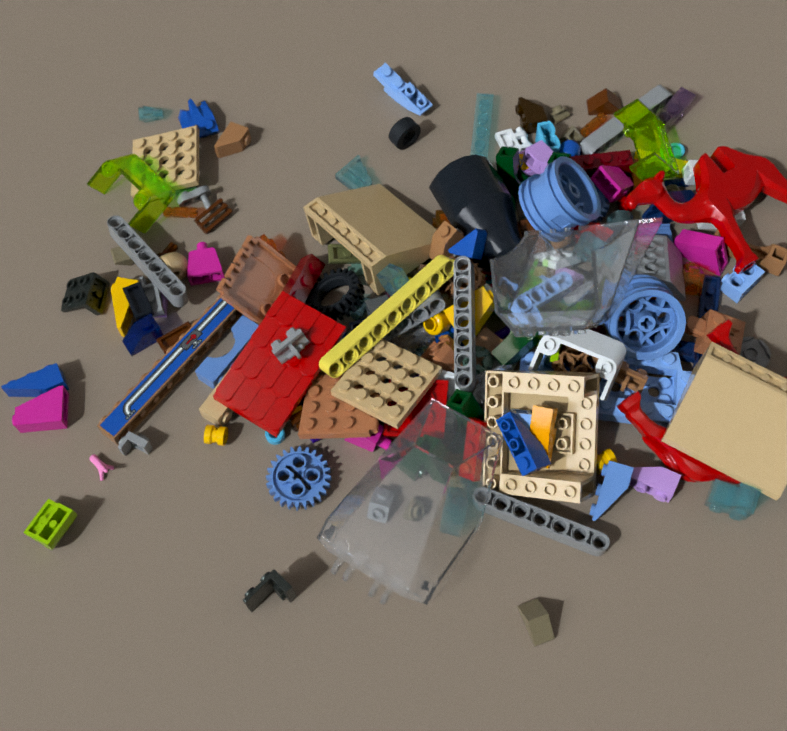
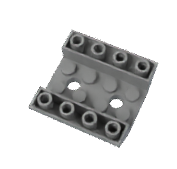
[608,232,686,301]

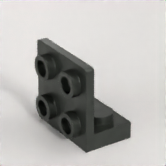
[61,272,110,315]
[243,569,297,612]

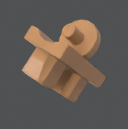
[615,361,649,393]

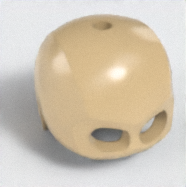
[159,252,188,280]

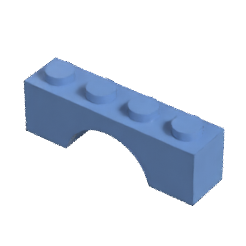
[195,315,259,389]

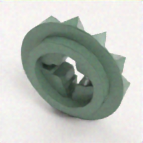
[462,345,494,377]

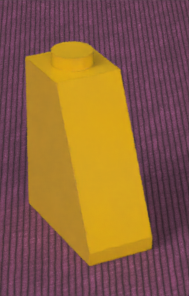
[444,286,496,346]

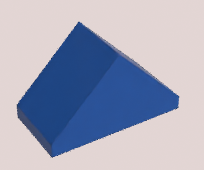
[448,228,487,260]

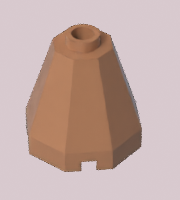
[421,335,463,373]

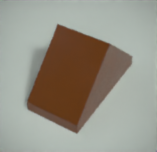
[586,88,622,115]

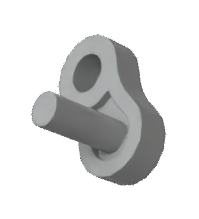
[176,185,214,213]

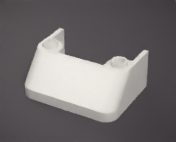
[528,319,627,401]

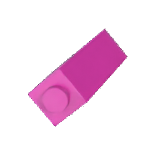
[674,229,728,276]
[12,385,69,433]

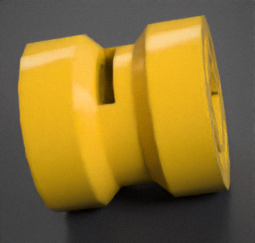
[204,424,228,446]
[596,448,618,475]

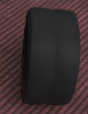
[389,117,421,150]

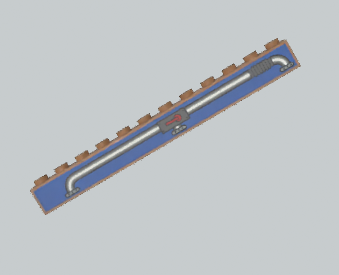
[97,294,242,446]

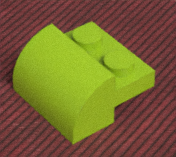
[23,499,78,550]

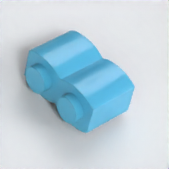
[535,121,560,152]

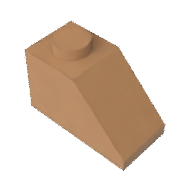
[214,122,251,158]
[429,221,464,260]

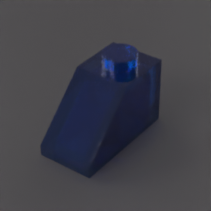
[122,314,163,356]

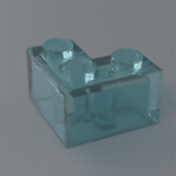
[704,479,761,521]

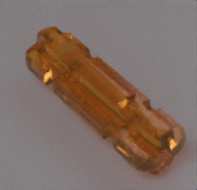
[580,112,607,138]
[163,207,198,218]

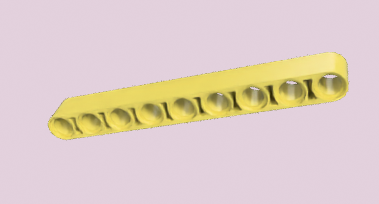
[319,255,455,378]

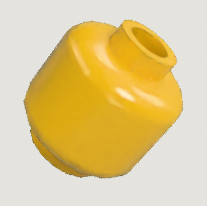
[423,310,451,335]

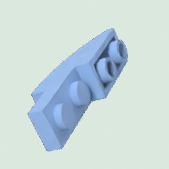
[373,63,433,116]

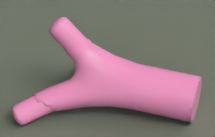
[89,454,114,481]

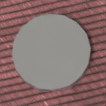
[740,336,771,368]

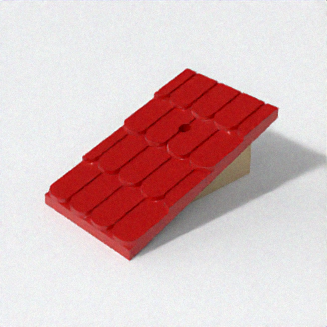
[213,291,346,438]

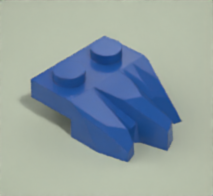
[178,99,219,139]

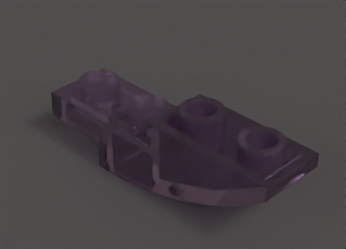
[640,86,696,143]

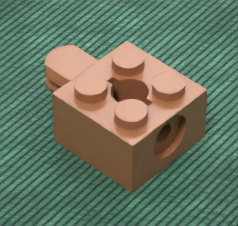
[684,309,746,355]

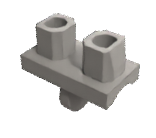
[271,327,310,364]

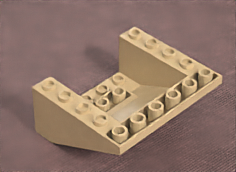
[303,184,436,295]
[661,342,787,501]
[483,370,600,503]

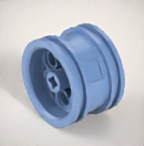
[518,156,601,242]
[601,274,686,360]

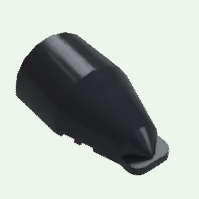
[429,155,529,277]

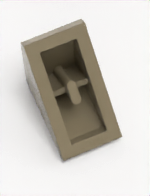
[517,599,555,647]

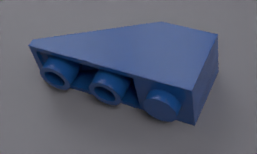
[1,363,69,397]
[496,411,551,476]

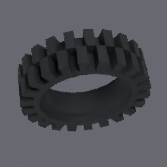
[306,268,365,321]

